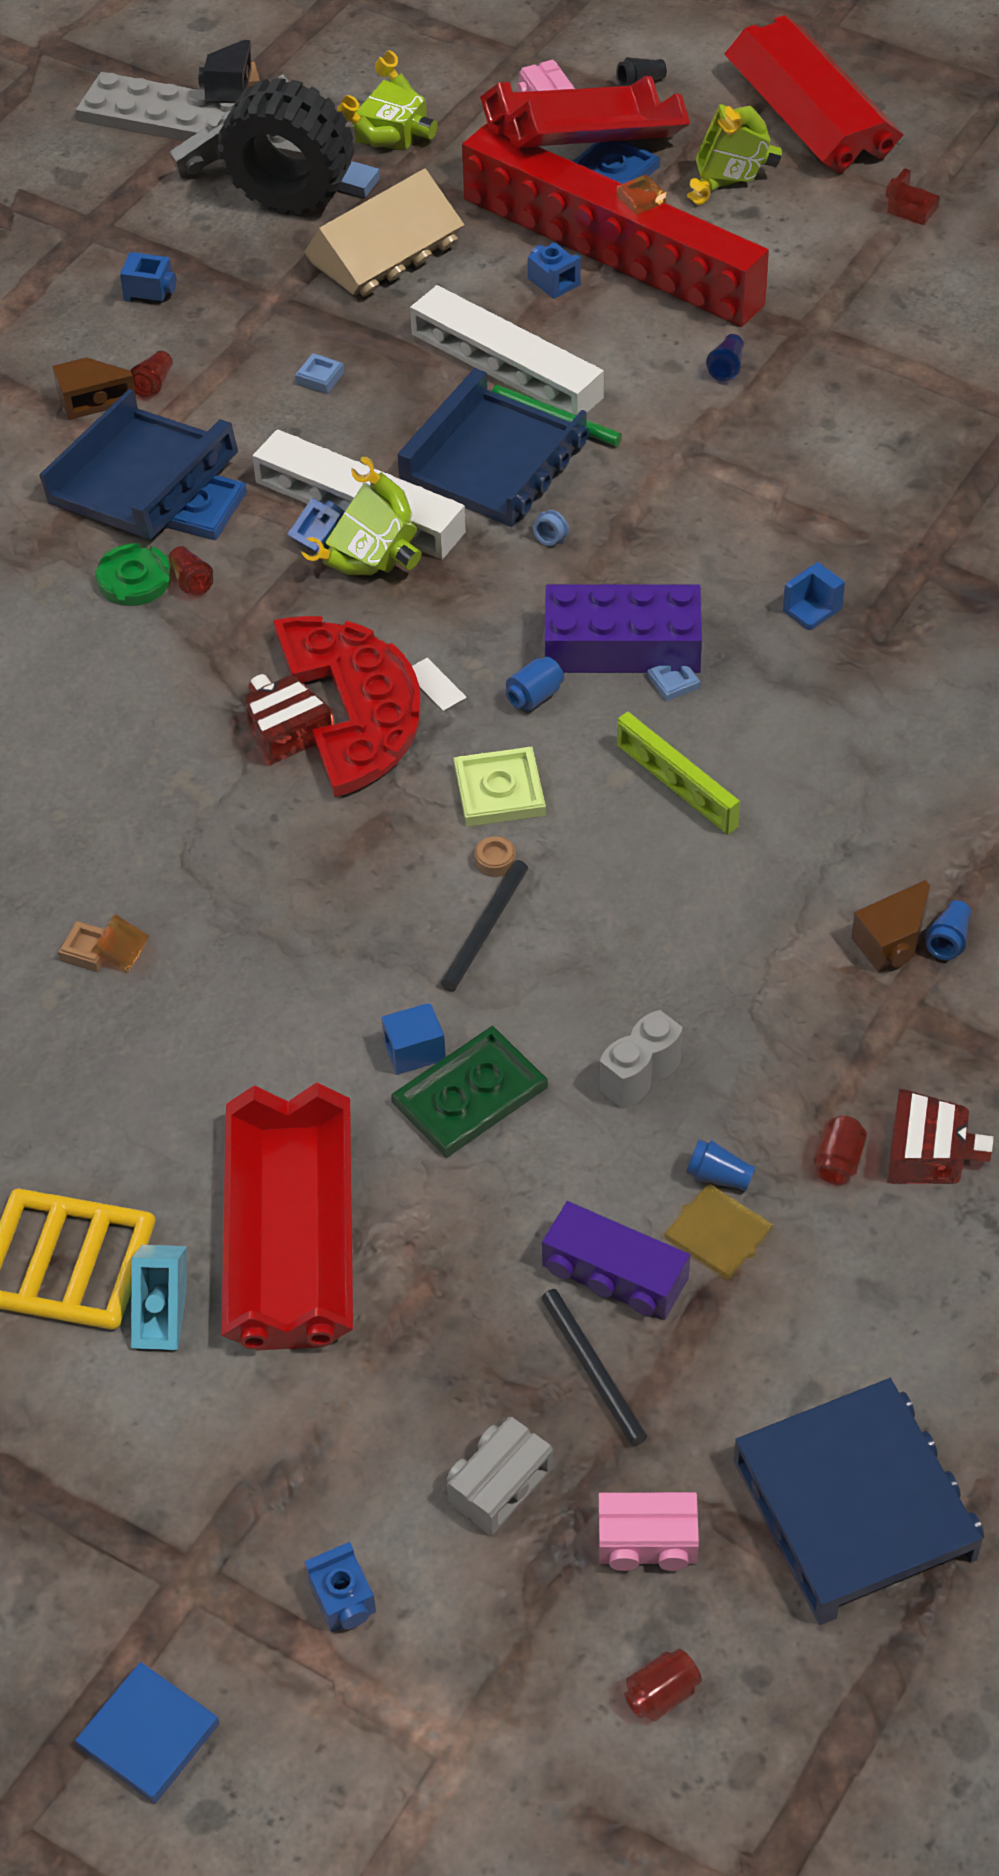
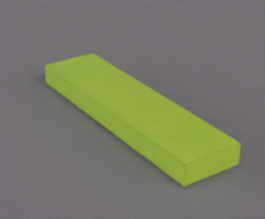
[617,712,740,835]

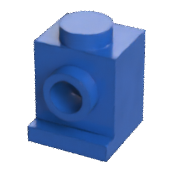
[528,242,581,299]
[120,252,177,302]
[304,1542,376,1632]

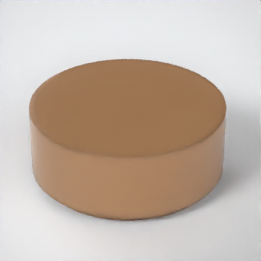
[475,836,516,877]

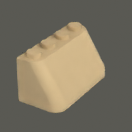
[304,168,464,297]

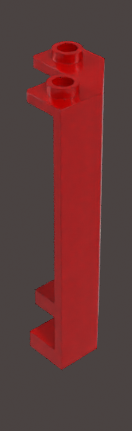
[724,15,904,174]
[480,76,690,148]
[221,1082,353,1351]

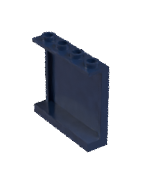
[397,368,589,527]
[39,389,239,540]
[733,1377,984,1626]

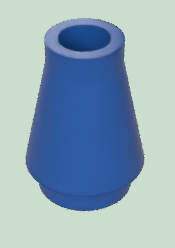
[925,900,972,960]
[686,1140,755,1192]

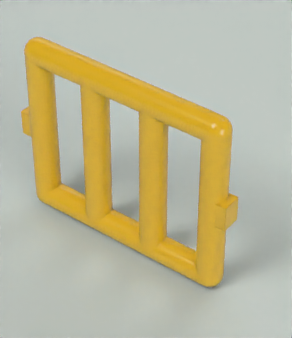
[0,1188,156,1330]

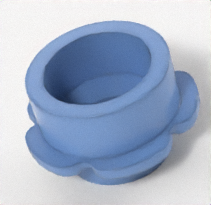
[533,510,569,546]

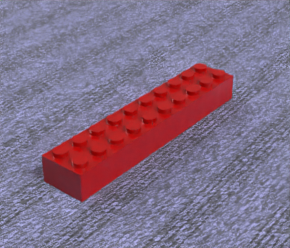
[462,123,769,327]

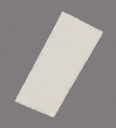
[412,657,467,711]

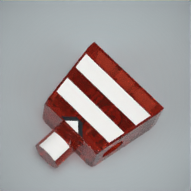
[244,674,333,766]
[887,1089,993,1184]

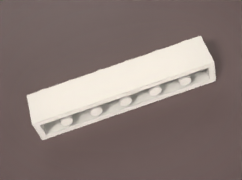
[410,285,604,416]
[253,429,466,560]

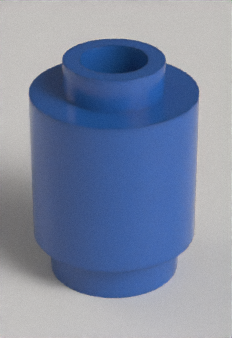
[506,657,564,711]

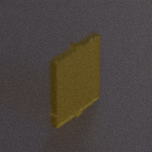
[665,1184,773,1280]

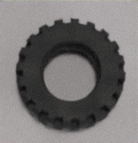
[218,78,354,214]

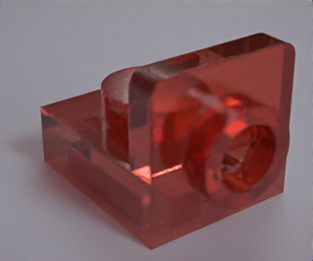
[886,168,940,225]

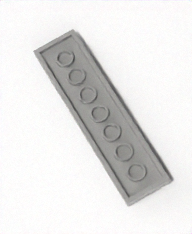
[76,72,306,159]

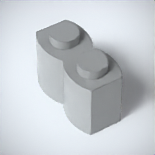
[600,1010,683,1109]

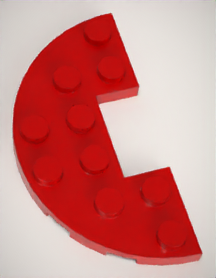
[273,616,421,797]

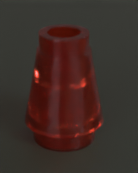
[130,351,173,397]
[169,546,213,596]

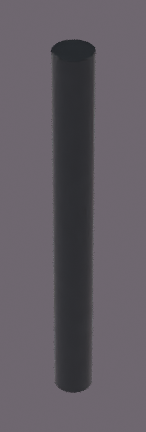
[441,860,528,992]
[541,1289,647,1446]

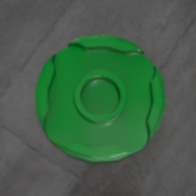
[95,543,172,606]

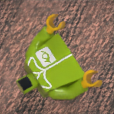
[336,50,438,150]
[687,104,782,205]
[301,457,422,575]

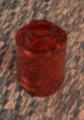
[814,1115,867,1185]
[624,1648,702,1722]

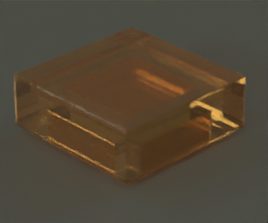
[617,174,666,215]
[91,913,150,973]

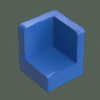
[783,562,845,630]
[381,1003,446,1075]

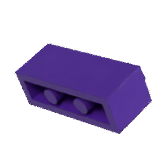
[542,1201,690,1320]

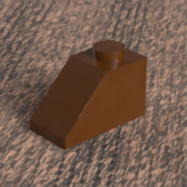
[52,357,137,420]
[851,880,930,973]

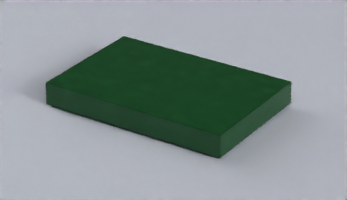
[391,1025,548,1158]

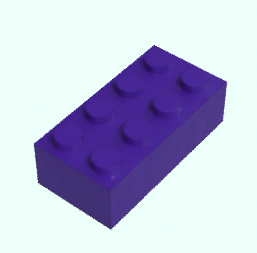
[545,584,702,673]

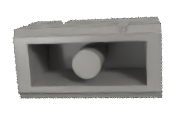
[446,1417,554,1535]

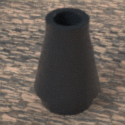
[616,57,667,86]

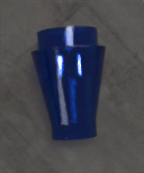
[706,334,744,381]

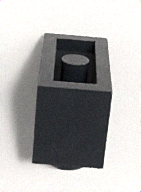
[198,40,252,102]

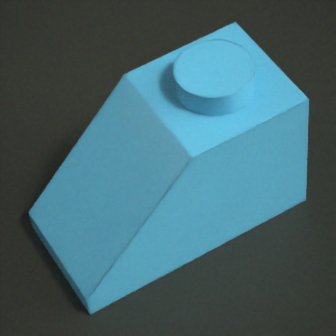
[131,1245,187,1350]

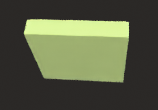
[454,747,546,827]

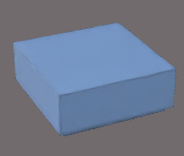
[337,161,380,198]
[295,353,344,394]
[647,666,701,702]

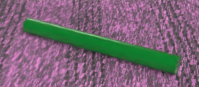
[492,384,622,447]

